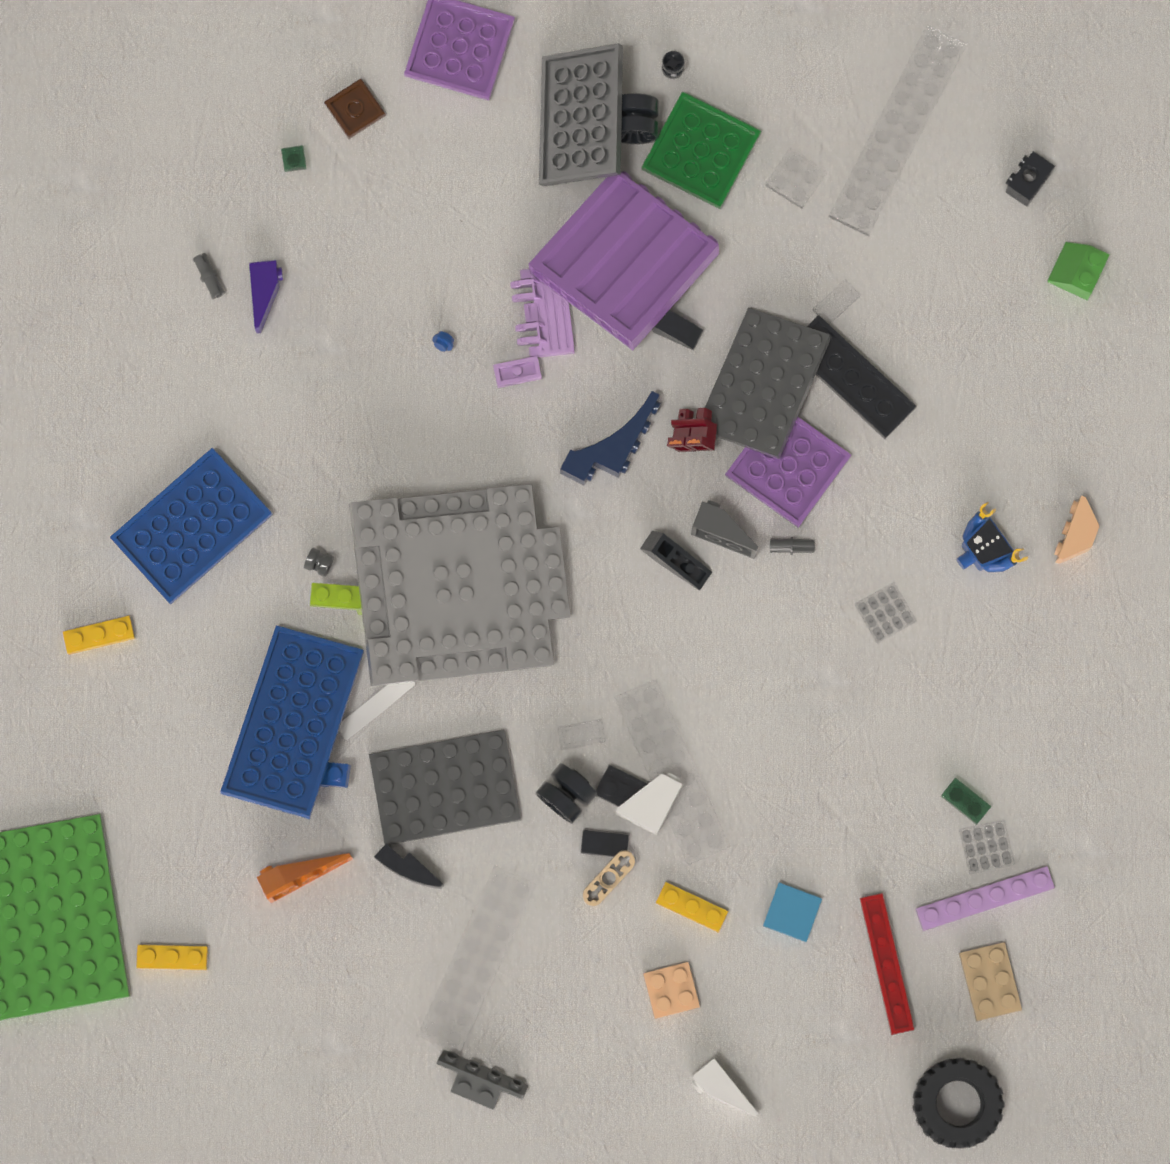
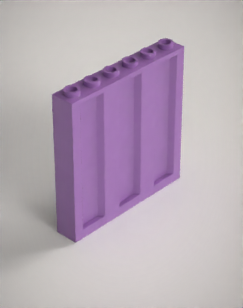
[529,171,719,351]

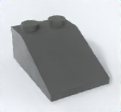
[691,500,758,559]

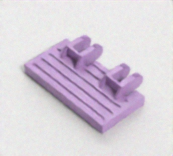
[510,269,575,358]

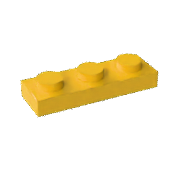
[63,616,135,655]
[656,882,728,933]
[136,945,208,970]

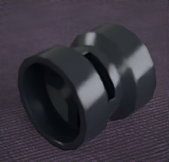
[662,51,684,79]

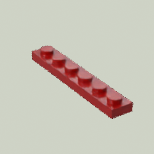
[859,893,914,1035]

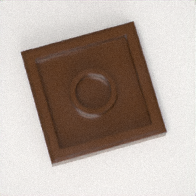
[324,78,386,139]

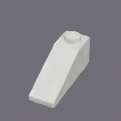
[691,1059,758,1117]

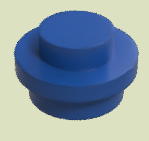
[432,331,454,352]

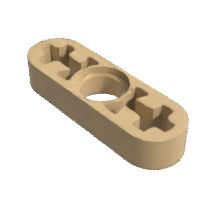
[583,850,635,906]

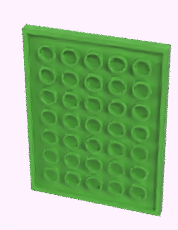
[0,814,130,1021]

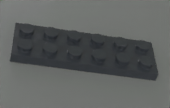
[807,315,917,439]

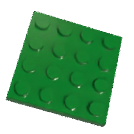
[641,92,761,209]

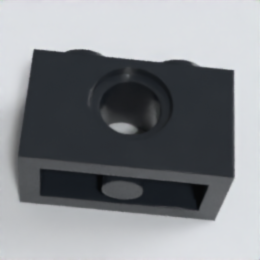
[1005,151,1055,207]

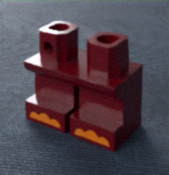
[667,408,717,452]

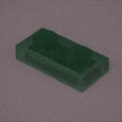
[940,778,992,825]

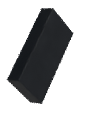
[581,830,629,858]

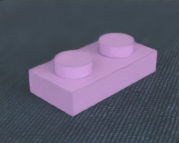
[493,356,542,388]

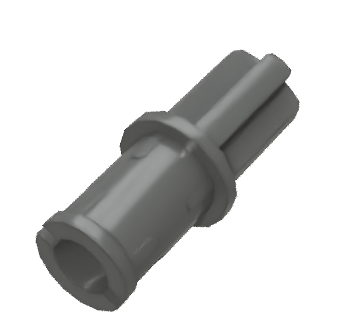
[770,537,815,555]

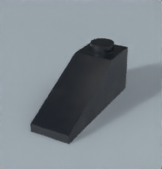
[640,530,712,590]

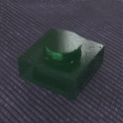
[281,145,307,172]

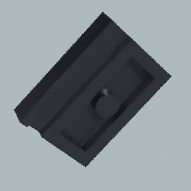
[596,765,648,807]

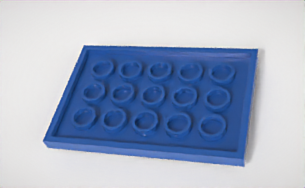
[110,448,273,605]

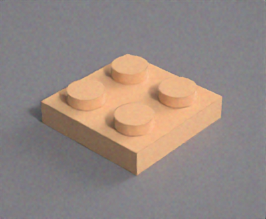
[643,962,700,1019]

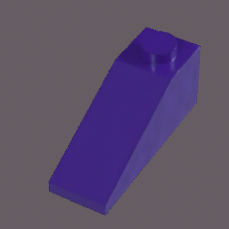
[249,260,283,333]

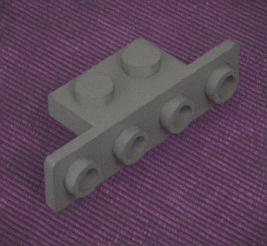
[437,1050,528,1110]

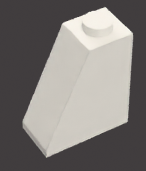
[616,773,682,835]

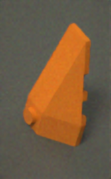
[257,853,353,903]

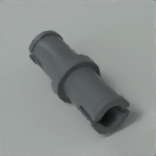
[193,253,225,299]

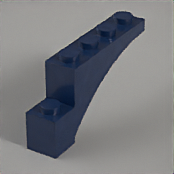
[560,391,661,485]

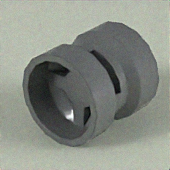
[304,548,334,577]

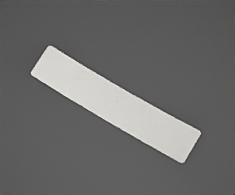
[339,682,415,740]

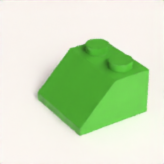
[1047,242,1110,301]

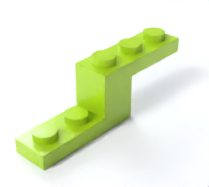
[310,583,362,615]

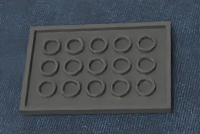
[539,43,623,187]
[705,307,831,459]
[369,730,521,845]

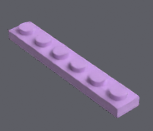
[915,866,1055,931]

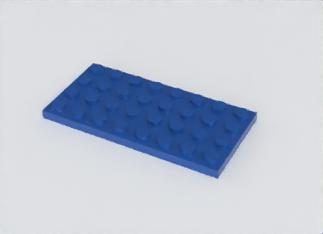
[220,625,364,819]

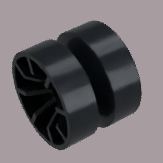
[621,93,659,144]
[535,763,597,824]

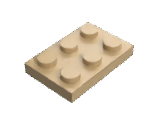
[959,942,1022,1021]

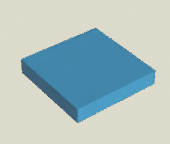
[763,883,822,942]

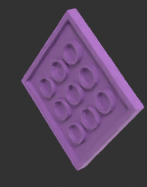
[404,0,515,101]
[725,417,851,528]

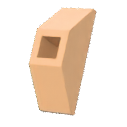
[1054,496,1099,564]

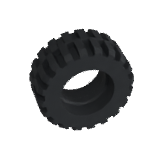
[912,1058,1005,1149]

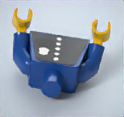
[956,502,1028,572]

